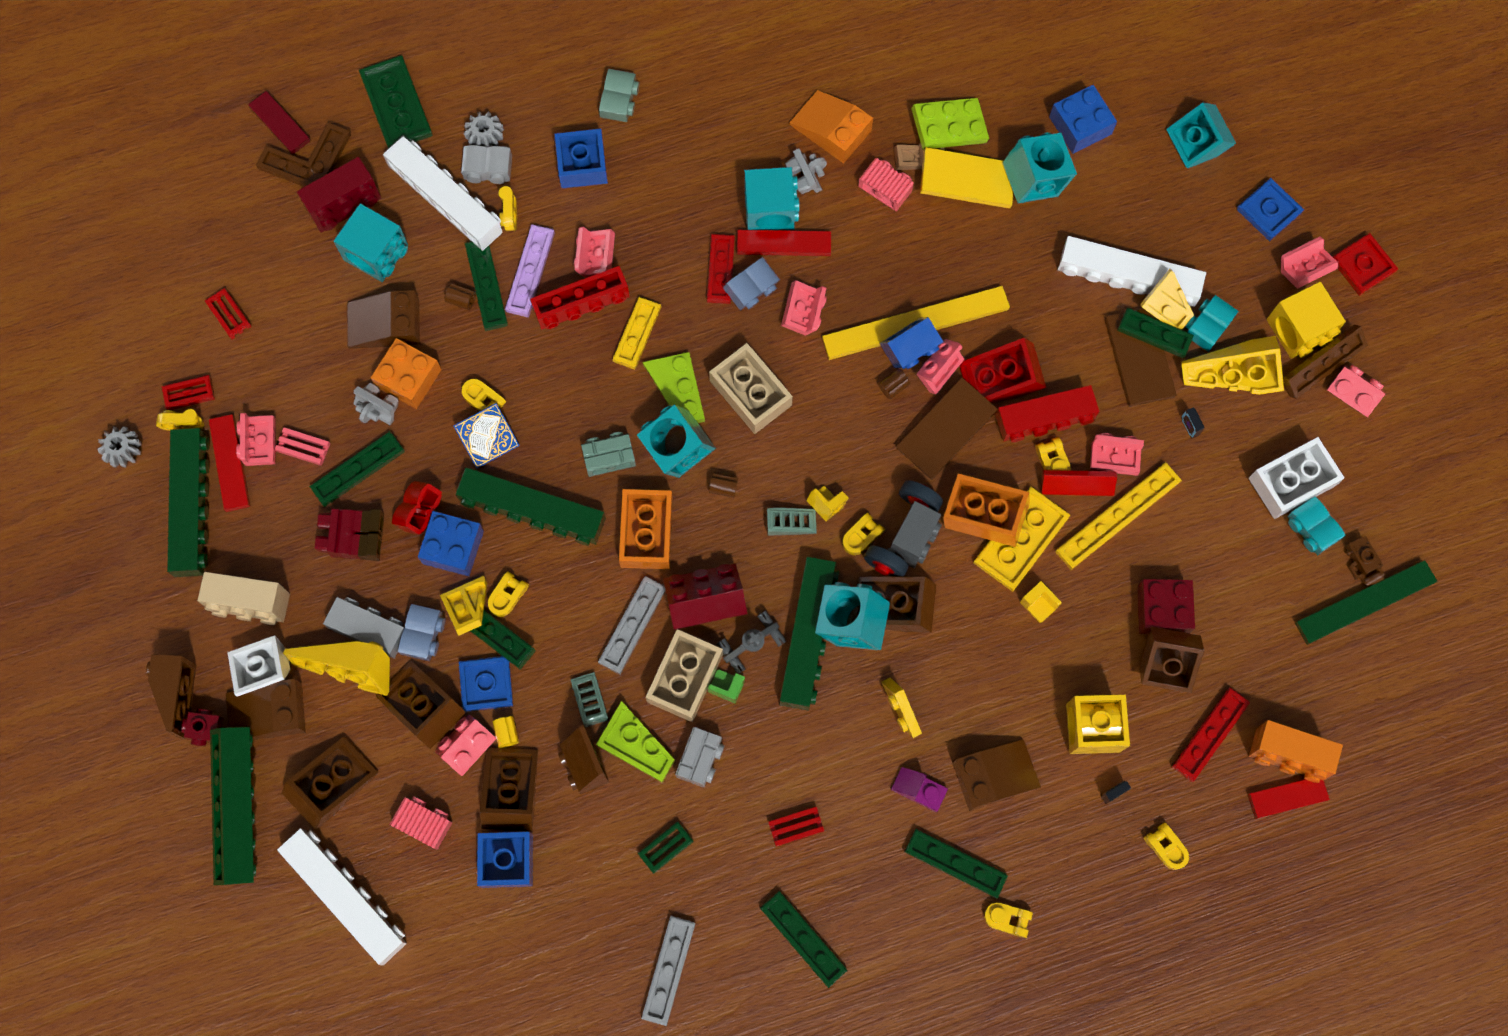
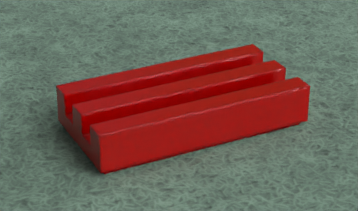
[205,288,252,340]
[161,375,215,410]
[768,807,824,847]

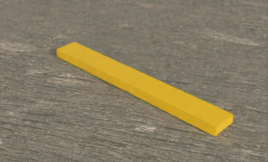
[822,286,1010,360]

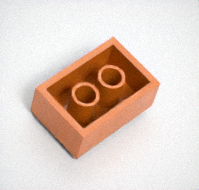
[943,474,1030,547]
[619,489,673,569]
[1248,720,1343,783]

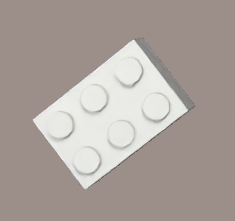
[1249,437,1344,519]

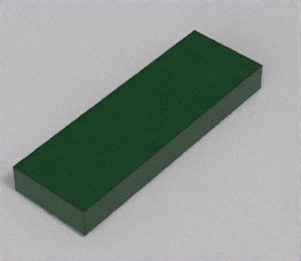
[1117,307,1194,359]
[470,611,536,670]

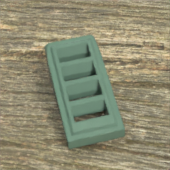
[767,508,817,536]
[571,672,609,727]

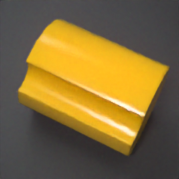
[493,716,519,748]

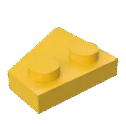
[1140,269,1194,330]
[440,576,487,636]
[881,678,922,738]

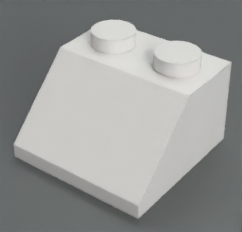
[228,635,291,697]

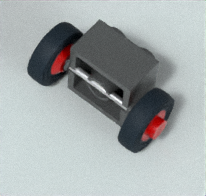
[864,480,943,577]

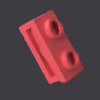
[574,227,615,278]
[1281,237,1338,289]
[781,280,827,336]
[917,339,964,394]
[1327,364,1386,417]
[236,413,276,466]
[1090,433,1144,476]
[435,715,496,776]

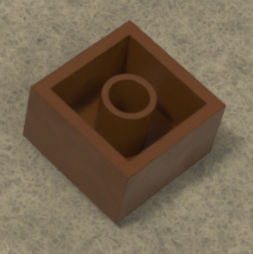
[1139,627,1204,693]

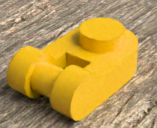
[499,186,517,231]
[462,379,506,412]
[156,409,204,431]
[1035,437,1071,471]
[842,513,885,555]
[488,571,529,617]
[1144,822,1189,870]
[984,903,1033,938]

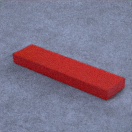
[737,230,831,256]
[209,414,250,512]
[1172,687,1251,782]

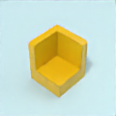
[806,486,849,521]
[1020,581,1062,623]

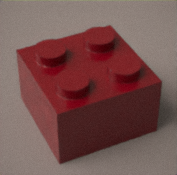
[1137,579,1195,634]

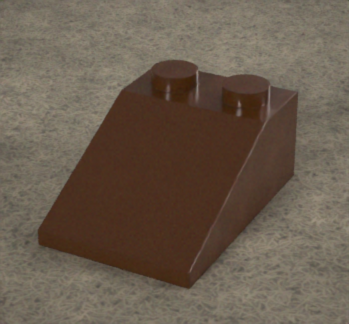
[347,290,420,349]
[852,577,936,633]
[146,654,196,739]
[375,661,466,749]
[226,679,306,740]
[558,725,609,795]
[282,737,378,830]
[952,739,1041,811]
[480,748,538,831]

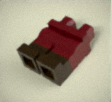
[314,509,384,561]

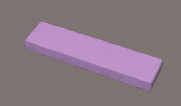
[505,225,555,318]

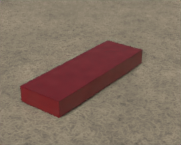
[248,91,310,155]

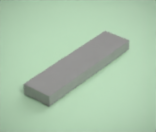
[598,576,665,675]
[641,916,696,1026]

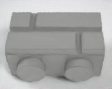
[675,727,725,787]

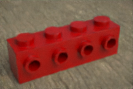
[530,266,630,330]
[995,385,1100,442]

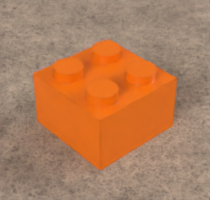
[371,338,442,409]

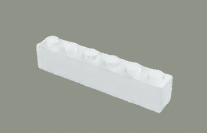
[383,136,503,251]
[1058,236,1206,307]
[277,828,407,965]

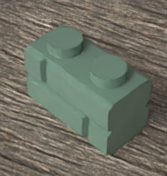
[581,432,636,477]

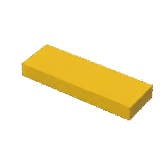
[613,297,661,370]

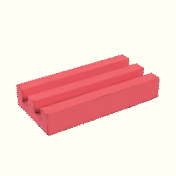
[275,427,330,466]

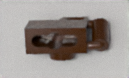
[1344,536,1385,587]

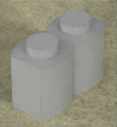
[461,145,512,184]

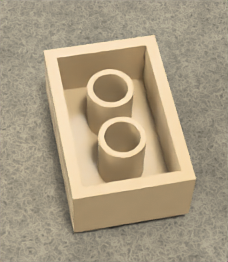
[709,343,793,434]
[197,572,290,625]
[646,629,723,722]

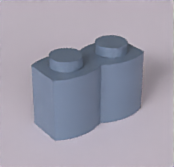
[723,257,780,310]
[398,604,445,661]

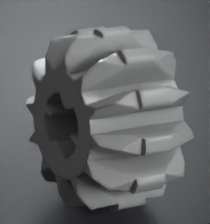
[464,111,504,147]
[98,426,142,468]

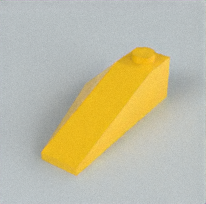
[1181,336,1284,395]
[283,641,390,696]

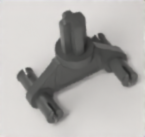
[717,611,787,674]

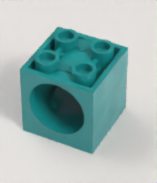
[1003,132,1077,204]
[745,167,799,231]
[333,204,408,282]
[637,405,716,478]
[815,582,890,650]

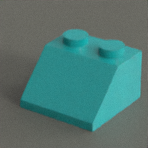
[1166,103,1236,168]

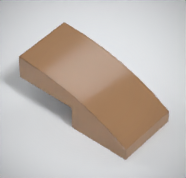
[894,142,944,170]

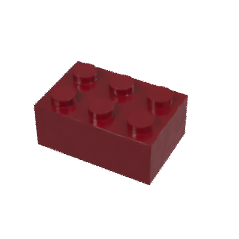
[296,156,382,233]
[663,563,747,629]

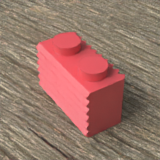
[858,158,914,212]
[389,796,452,850]

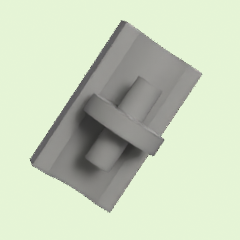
[785,148,827,194]
[354,383,398,425]

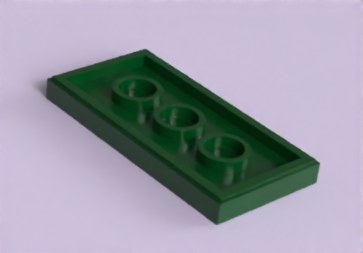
[359,55,433,149]

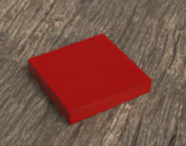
[1333,233,1398,296]

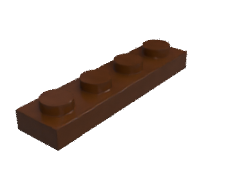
[1283,324,1368,399]

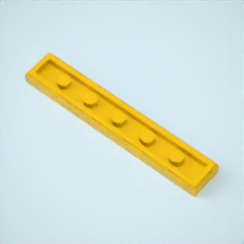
[1055,462,1182,570]

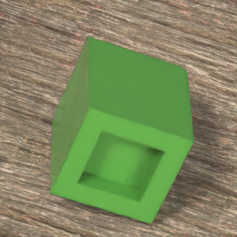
[707,670,745,704]

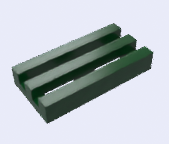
[638,821,694,874]

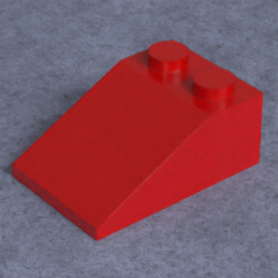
[960,338,1046,403]

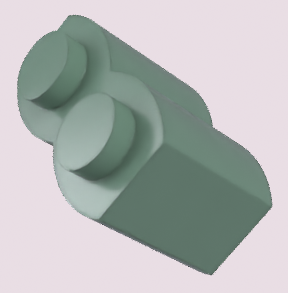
[599,69,640,122]

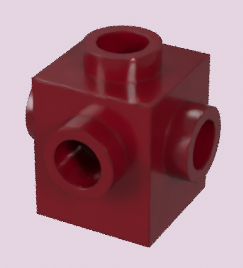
[181,709,224,747]

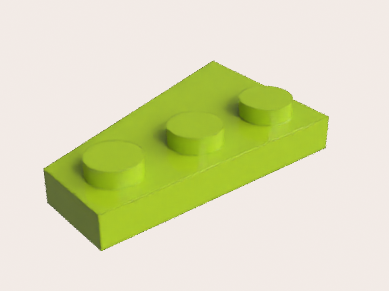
[643,352,705,423]
[596,701,675,783]

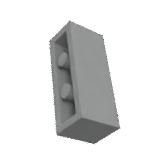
[323,597,404,659]

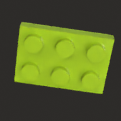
[911,98,989,150]

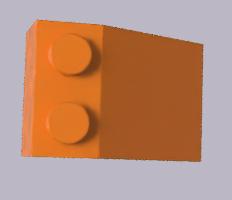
[789,90,873,164]

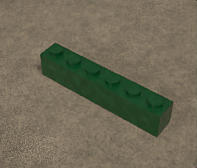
[167,428,210,577]
[456,468,606,546]
[779,557,839,711]
[210,727,256,886]

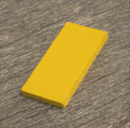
[920,147,1013,209]
[973,487,1070,592]

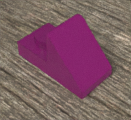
[891,767,948,813]

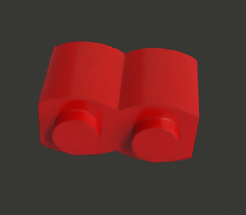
[392,481,442,535]

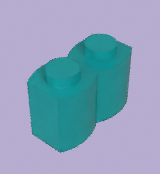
[1186,295,1239,352]
[1287,496,1345,555]

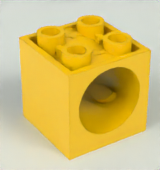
[1266,282,1346,359]
[1066,695,1130,754]

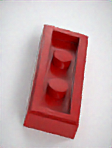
[707,234,735,304]
[1040,470,1117,496]
[1248,779,1330,819]

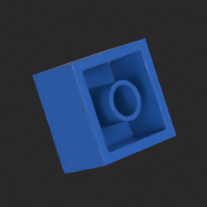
[1049,85,1117,154]
[555,129,608,188]
[879,317,943,369]
[418,511,484,576]
[477,832,533,888]

